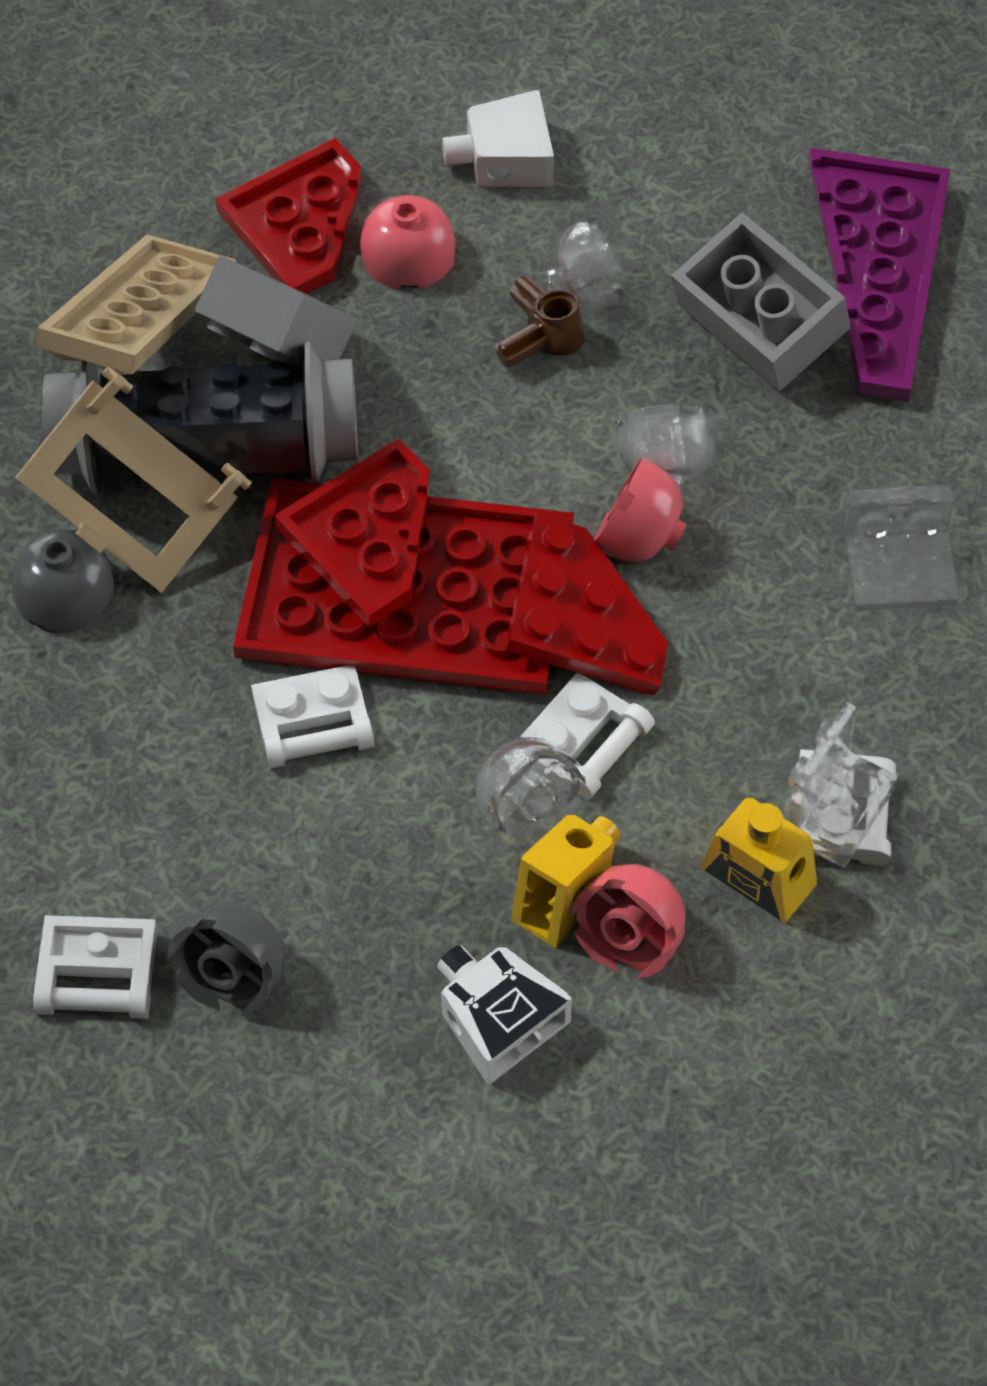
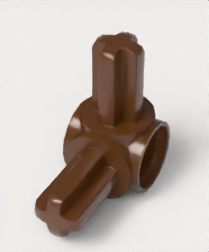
[495,276,585,367]

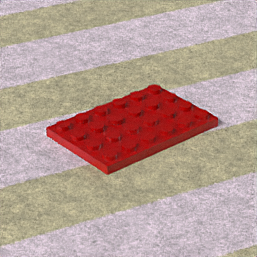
[233,478,574,695]

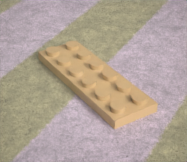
[35,234,237,375]

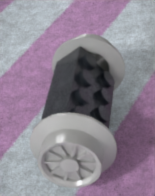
[42,341,358,494]

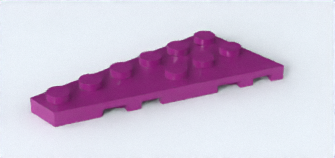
[808,148,951,402]

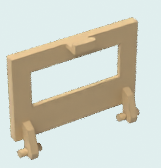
[15,366,251,593]

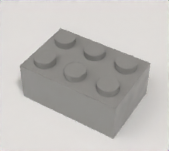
[671,212,851,392]
[194,255,358,371]

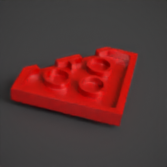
[215,137,362,294]
[275,438,430,628]
[505,512,668,695]

